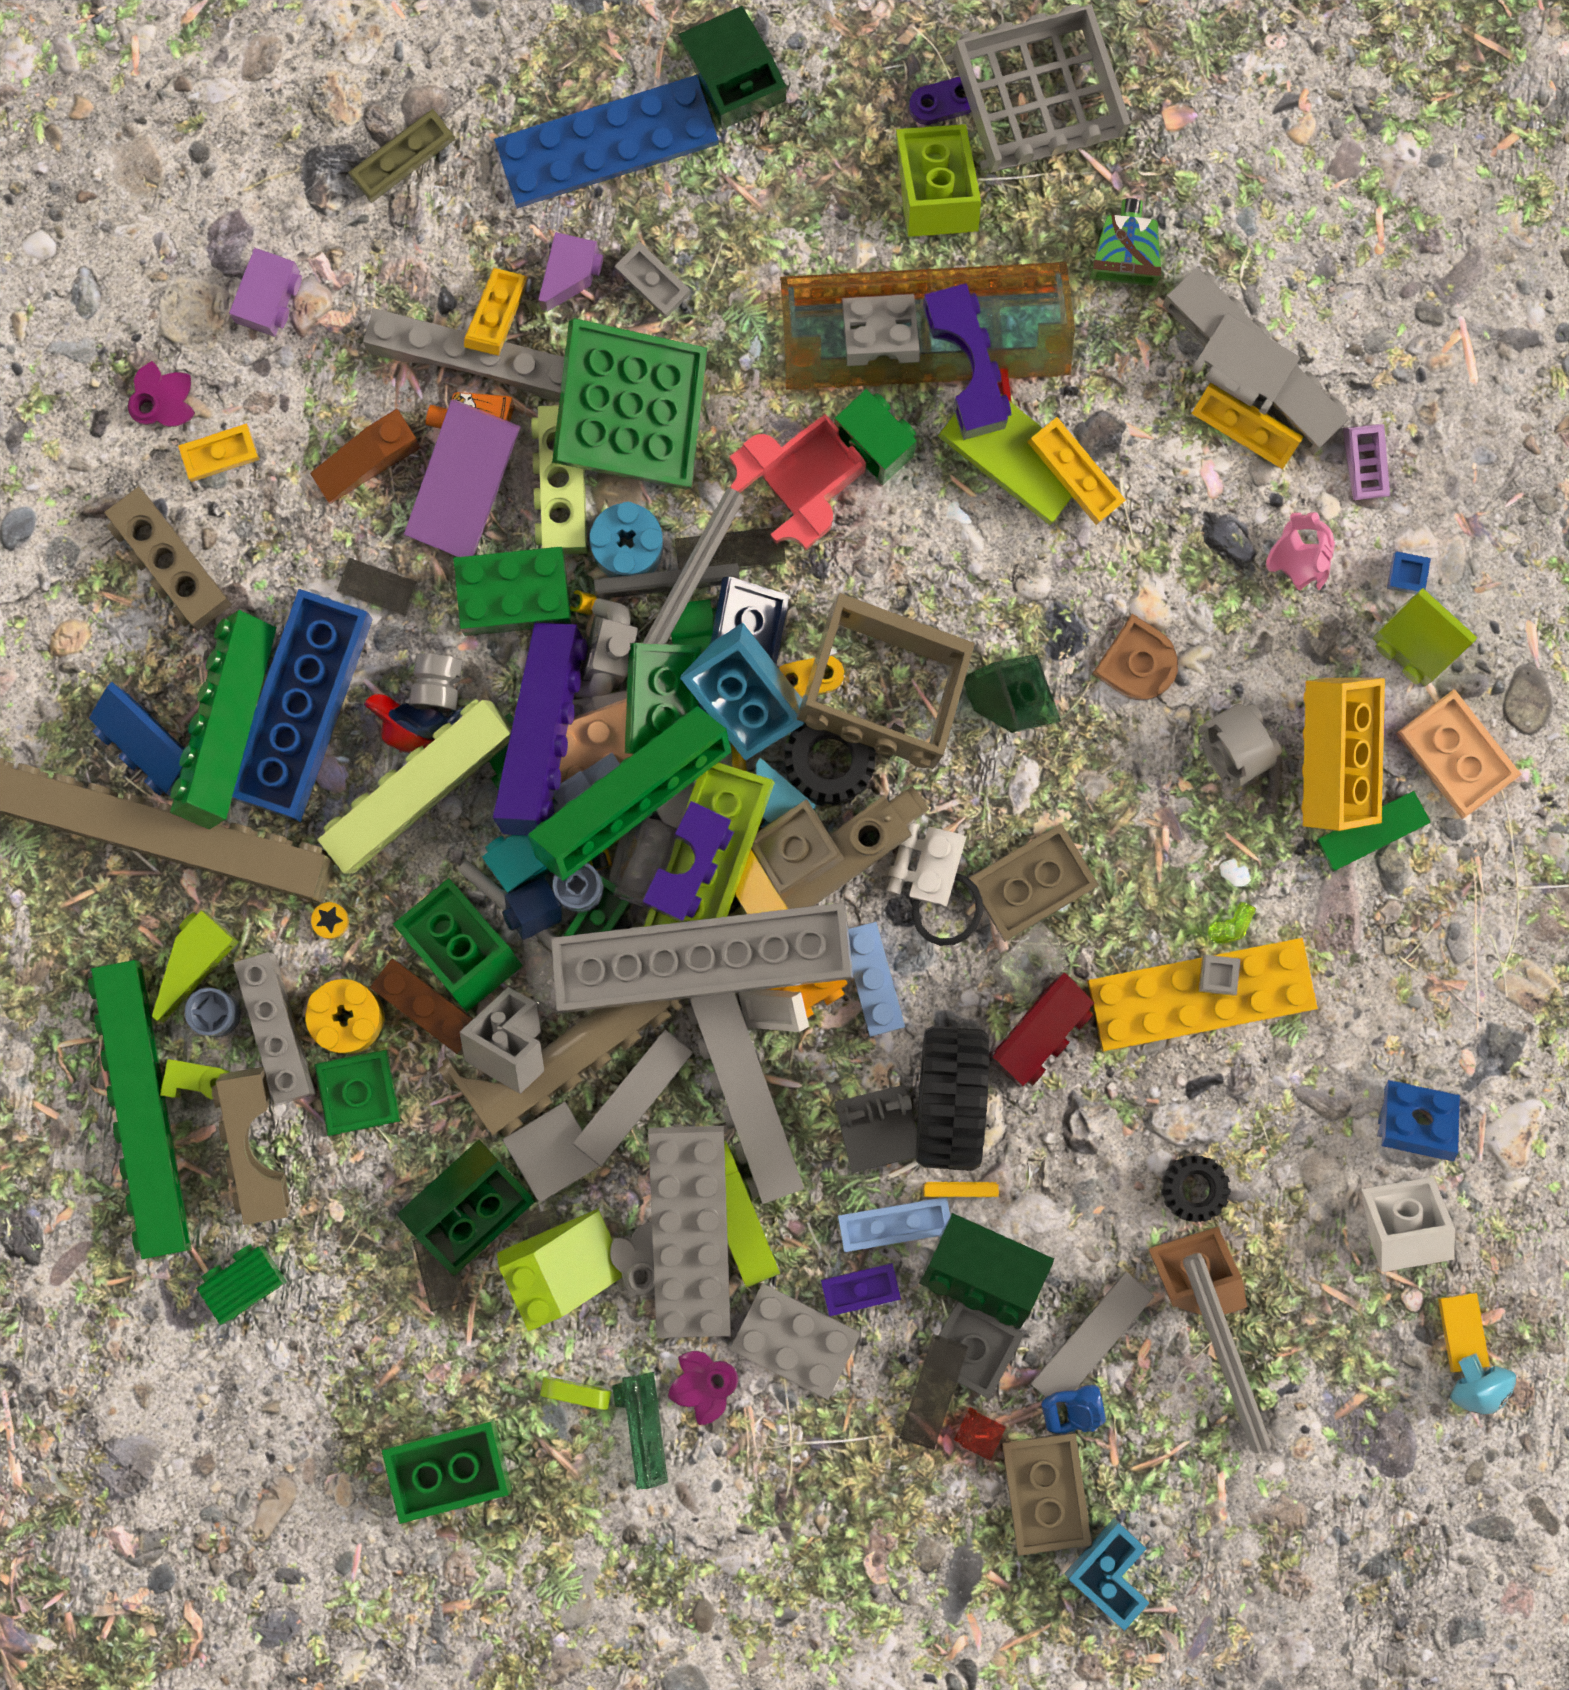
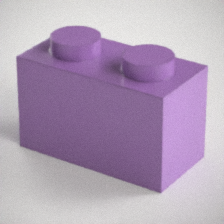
[229,247,302,337]

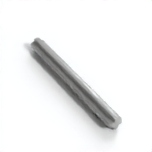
[627,488,744,677]
[1183,1253,1271,1453]

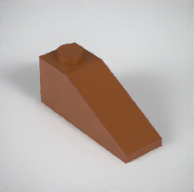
[310,409,421,504]

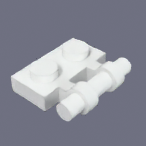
[887,823,966,907]

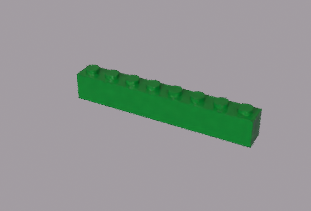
[88,960,192,1260]

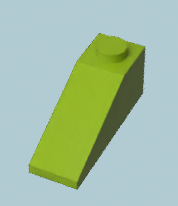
[152,910,239,1023]

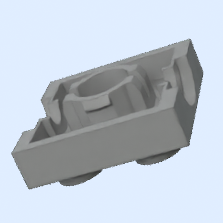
[842,294,920,366]

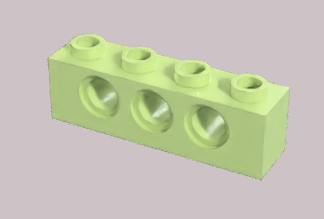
[531,405,588,554]

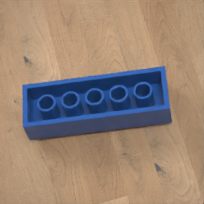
[232,589,373,823]

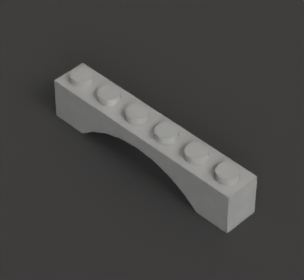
[363,308,564,402]

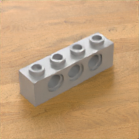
[233,952,316,1105]

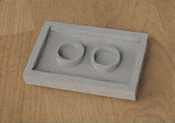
[729,1283,861,1400]

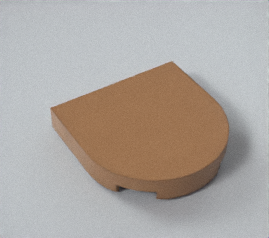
[1091,614,1178,700]

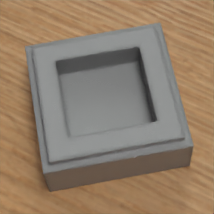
[1199,955,1240,996]

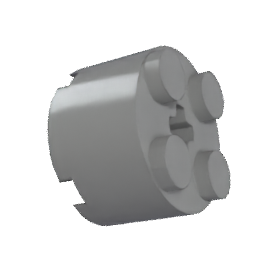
[1198,704,1282,788]

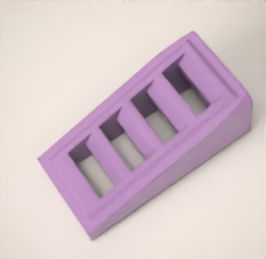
[1343,424,1390,500]

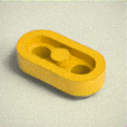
[779,656,844,699]

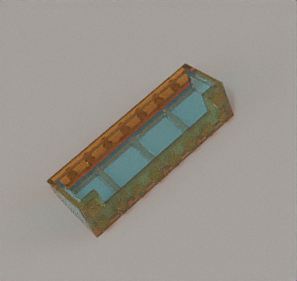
[780,262,1075,390]

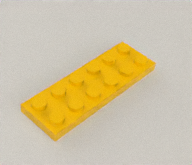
[1087,938,1318,1052]

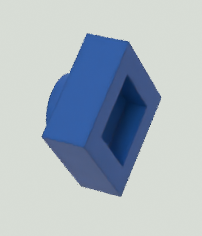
[1387,551,1431,594]

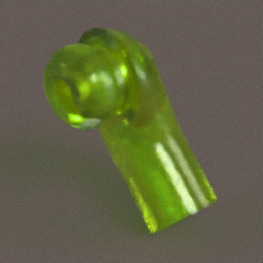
[1208,901,1256,945]

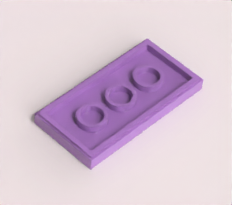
[404,399,520,557]

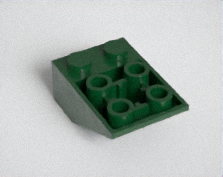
[678,6,787,129]

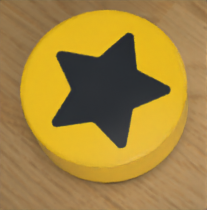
[311,902,349,939]

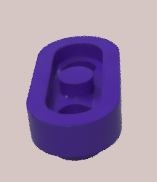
[909,77,971,125]

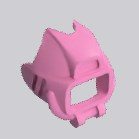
[1266,512,1335,591]

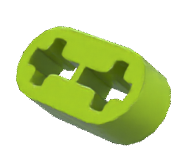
[539,1376,612,1410]

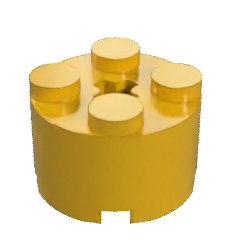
[305,979,385,1054]

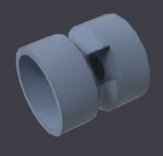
[553,863,604,913]
[184,988,241,1038]

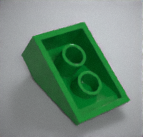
[393,878,523,1013]

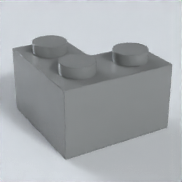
[460,987,544,1094]

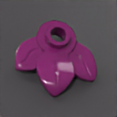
[128,361,195,427]
[668,1351,738,1425]

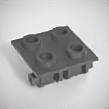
[835,1085,917,1173]

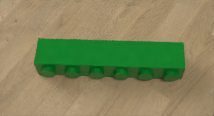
[170,610,277,830]
[528,706,731,881]

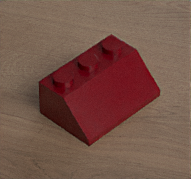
[989,972,1094,1088]

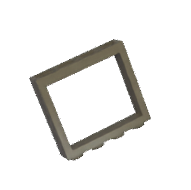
[797,593,975,769]

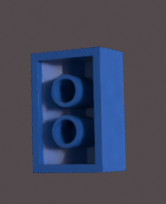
[89,682,185,796]

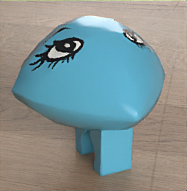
[1450,1353,1516,1415]

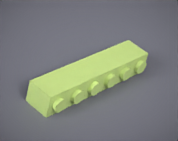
[317,699,512,874]

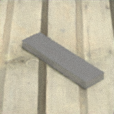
[572,1030,693,1167]
[1030,1271,1155,1409]

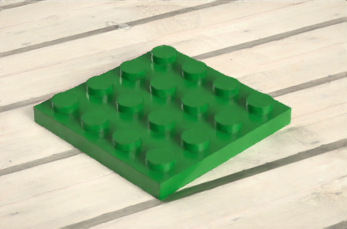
[552,318,707,490]

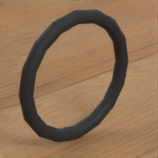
[912,873,983,946]

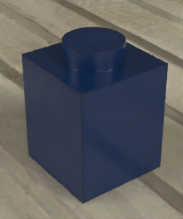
[502,877,562,940]

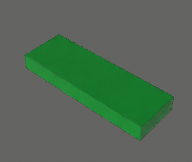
[1316,791,1431,872]

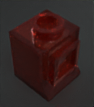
[954,1407,1006,1461]

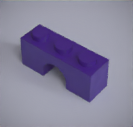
[642,801,734,922]

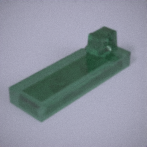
[612,1372,668,1490]

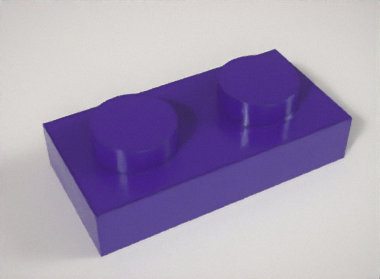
[821,1263,901,1317]

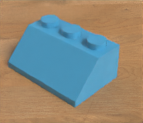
[680,623,805,760]

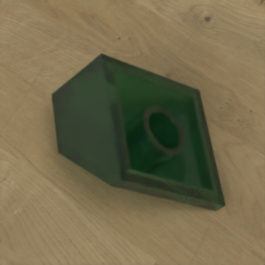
[964,654,1061,733]

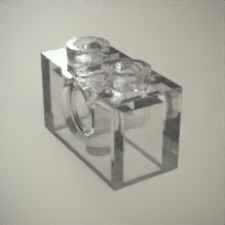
[986,921,1071,1005]

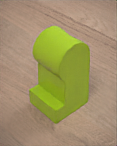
[160,1059,229,1100]

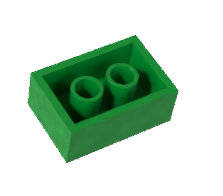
[453,546,572,636]
[381,1418,512,1524]

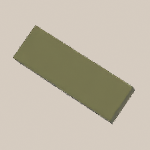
[348,108,456,203]

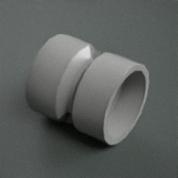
[409,653,463,713]

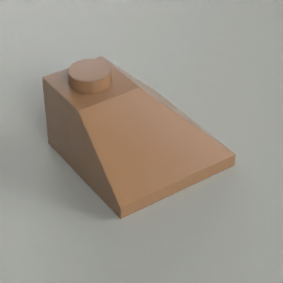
[1149,1227,1247,1315]

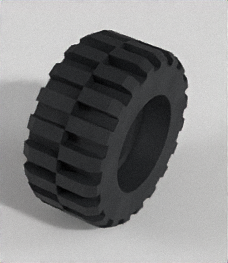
[916,1026,990,1171]

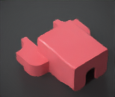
[729,414,866,550]

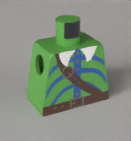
[1089,198,1161,286]

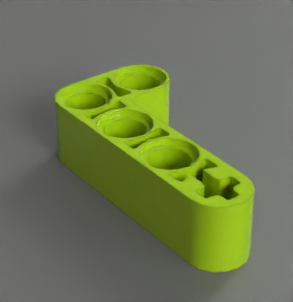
[724,1140,780,1288]

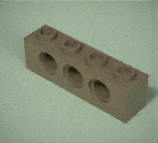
[104,486,232,631]

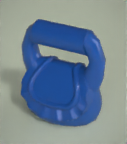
[1041,1385,1106,1434]

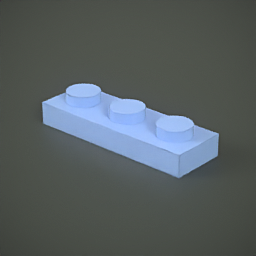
[848,922,905,1037]
[838,1197,950,1252]

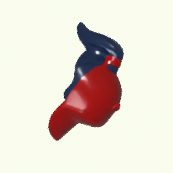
[364,694,464,753]

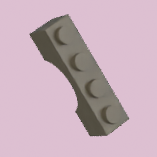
[212,1067,292,1225]

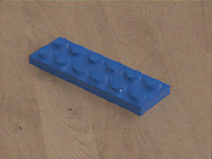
[494,75,719,209]

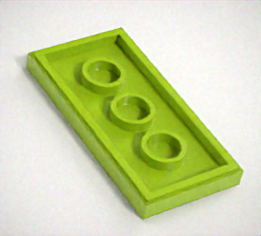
[937,395,1072,526]

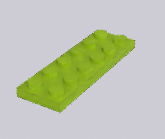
[643,762,775,927]

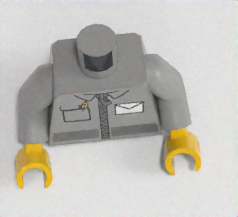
[570,590,638,699]

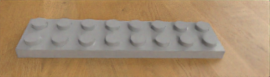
[551,902,853,1013]

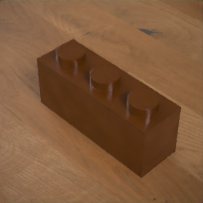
[370,958,473,1056]

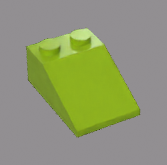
[896,124,981,237]
[1371,588,1478,687]
[497,1208,622,1332]

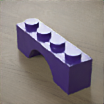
[923,283,1012,440]

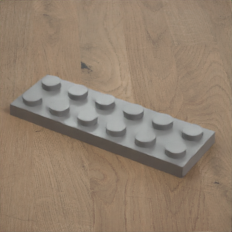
[648,1126,731,1338]

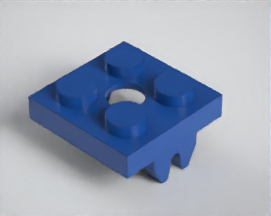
[1377,1080,1460,1162]

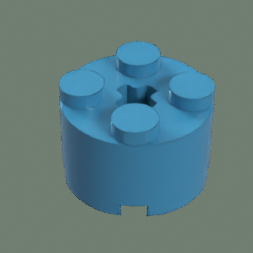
[589,501,664,577]

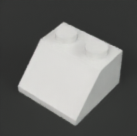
[1362,1177,1455,1272]

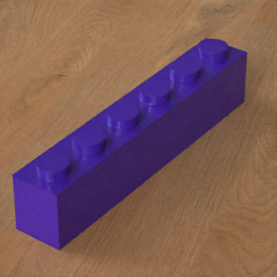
[493,623,588,836]

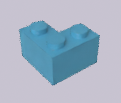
[1064,1518,1149,1631]

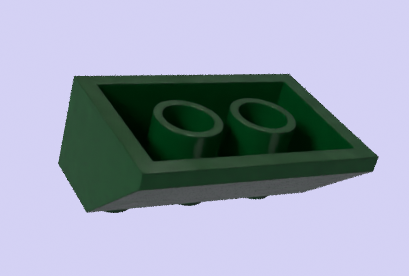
[396,1139,536,1277]
[919,1213,1054,1329]

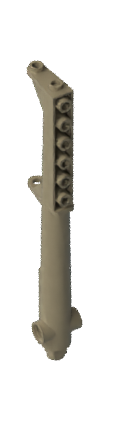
[438,786,929,1137]

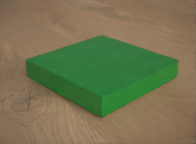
[314,1050,401,1136]

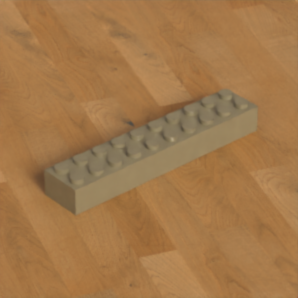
[0,758,335,904]

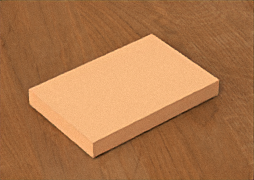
[1395,689,1522,819]

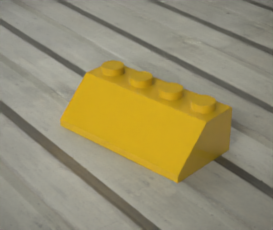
[1301,677,1385,831]

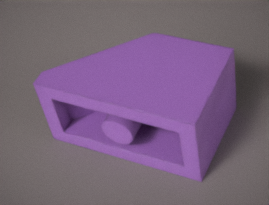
[538,232,603,312]

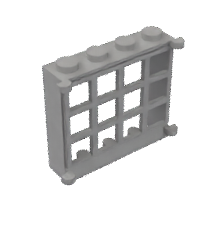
[945,4,1131,173]

